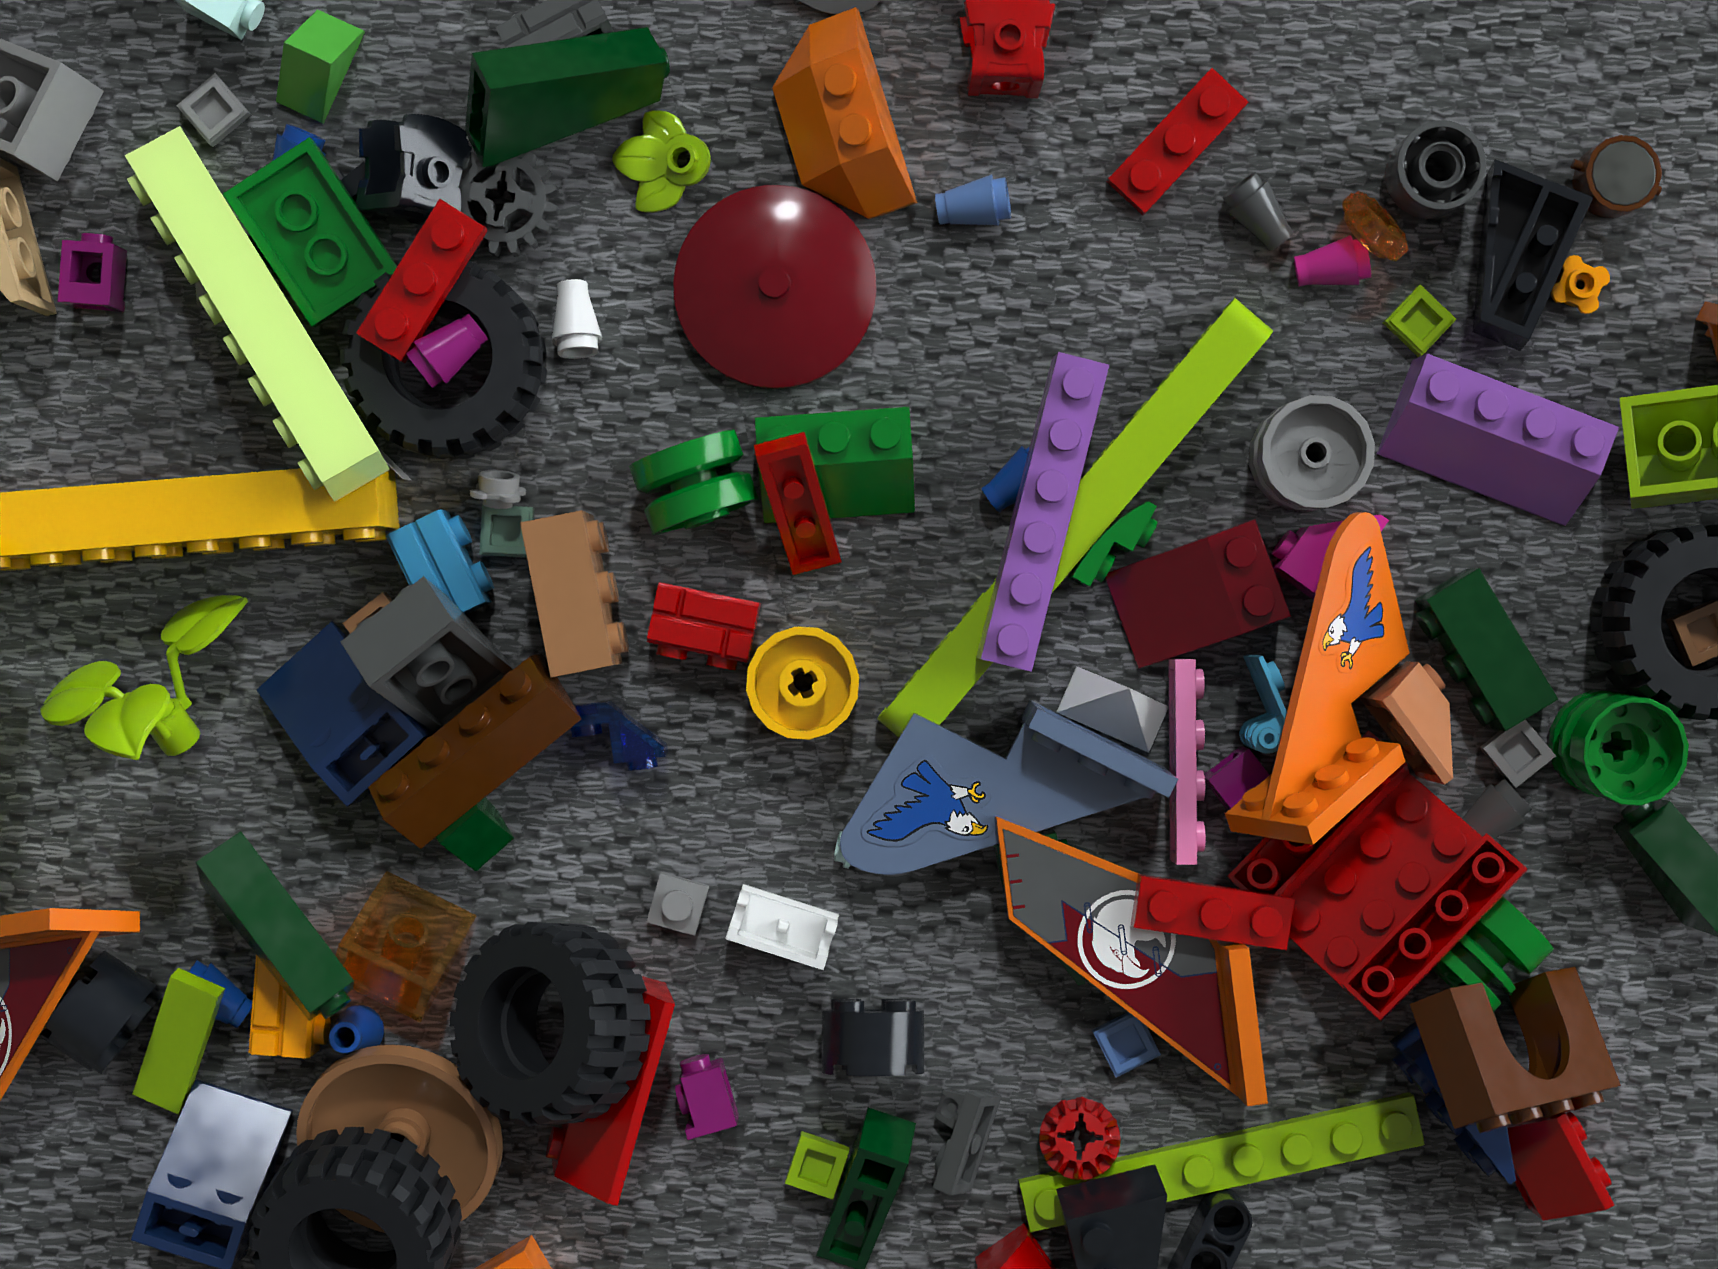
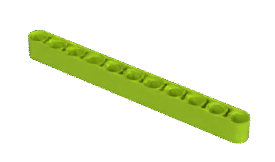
[877,298,1273,738]

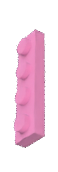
[1168,659,1206,865]

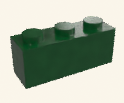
[1414,568,1558,731]

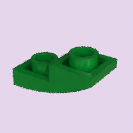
[1068,501,1158,587]

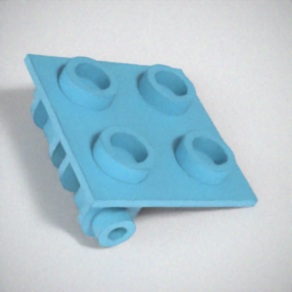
[1239,654,1287,754]

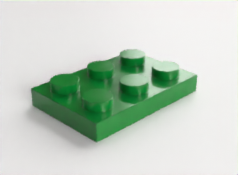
[223,137,397,327]

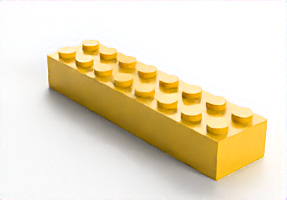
[0,468,400,571]

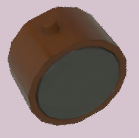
[1571,135,1662,219]

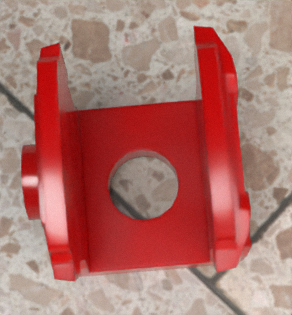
[960,0,1056,99]

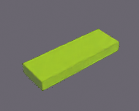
[132,968,226,1115]

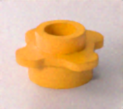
[1550,255,1610,314]

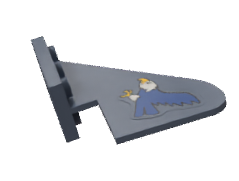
[840,700,1178,875]

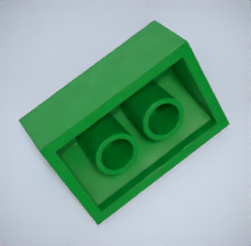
[755,407,915,523]

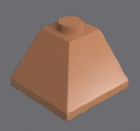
[1359,661,1453,785]

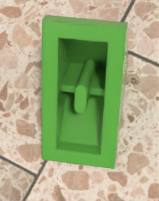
[276,9,365,124]

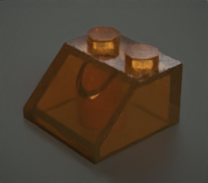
[335,871,477,1023]

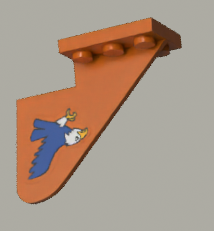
[1225,512,1410,845]

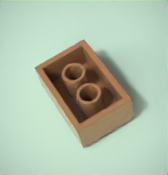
[520,510,629,677]

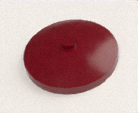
[673,185,876,389]

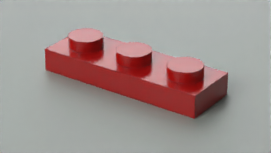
[1106,68,1249,216]
[356,199,488,364]
[754,432,842,575]
[1131,874,1295,950]

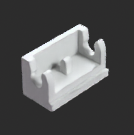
[725,884,839,970]

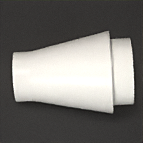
[551,279,602,359]

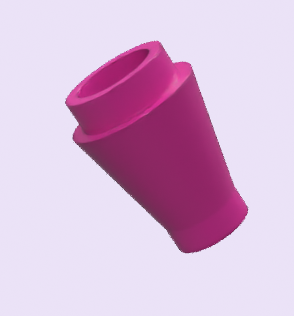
[1293,235,1371,287]

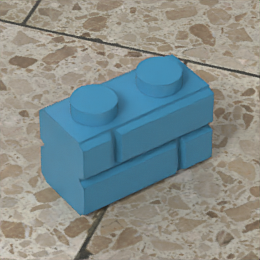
[386,509,494,615]

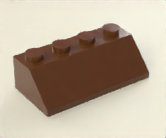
[368,654,582,849]

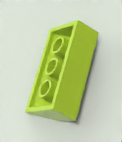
[1620,385,1718,509]

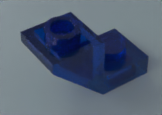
[571,701,669,771]

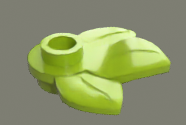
[612,110,711,213]

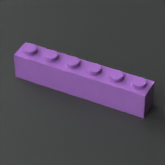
[976,352,1109,672]

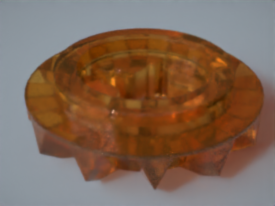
[1342,191,1409,261]

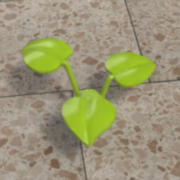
[40,595,248,760]

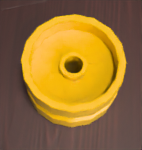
[746,626,859,740]

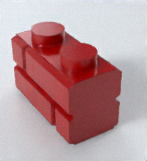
[647,582,761,670]

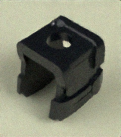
[357,114,472,225]

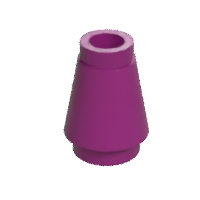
[406,313,488,388]

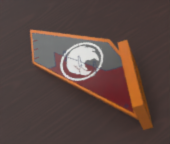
[995,816,1268,1106]
[0,908,140,1101]

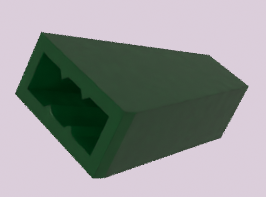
[465,27,670,167]
[196,831,354,1021]

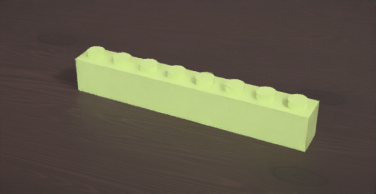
[125,126,390,502]

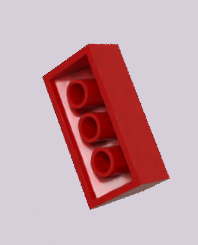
[546,976,675,1206]

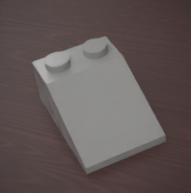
[0,39,104,181]

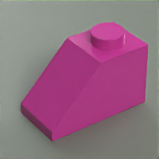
[1272,515,1389,600]

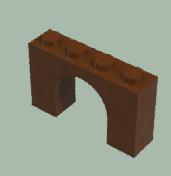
[1410,967,1621,1134]

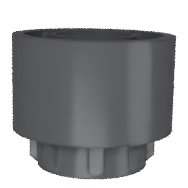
[1385,120,1487,219]

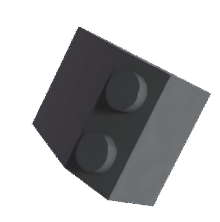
[341,576,515,733]

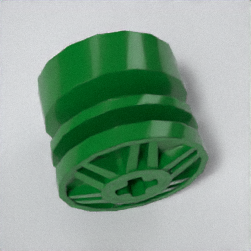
[1548,690,1689,806]
[1432,896,1554,1012]

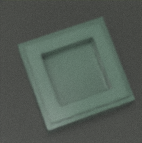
[479,505,535,558]

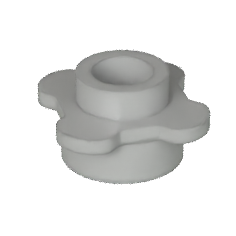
[470,470,526,509]

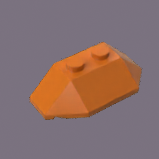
[772,7,917,219]

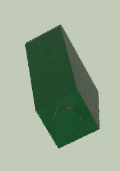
[1613,799,1718,937]

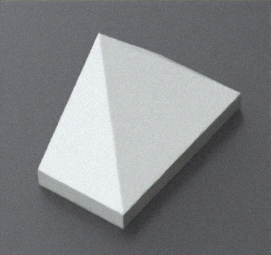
[1056,666,1169,753]

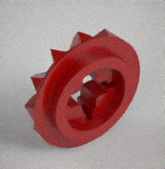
[1039,1096,1121,1180]

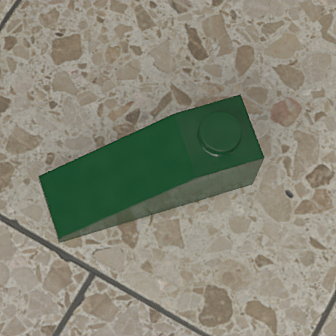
[816,1107,916,1269]

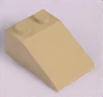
[0,158,57,316]

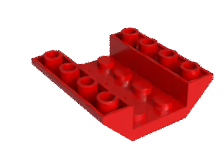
[1227,730,1528,1021]

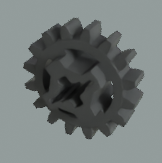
[458,151,560,257]

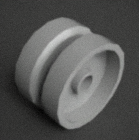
[1249,395,1375,512]

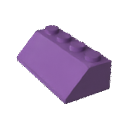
[1377,354,1619,526]

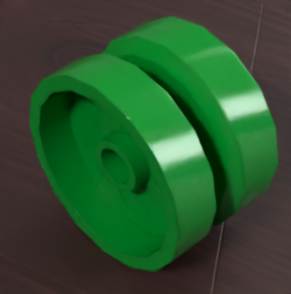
[629,430,759,535]

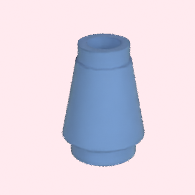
[935,174,1011,225]

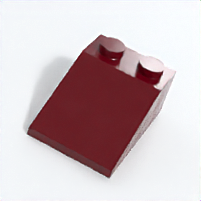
[1105,519,1291,669]

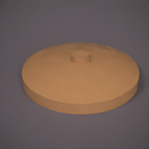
[296,1045,503,1233]

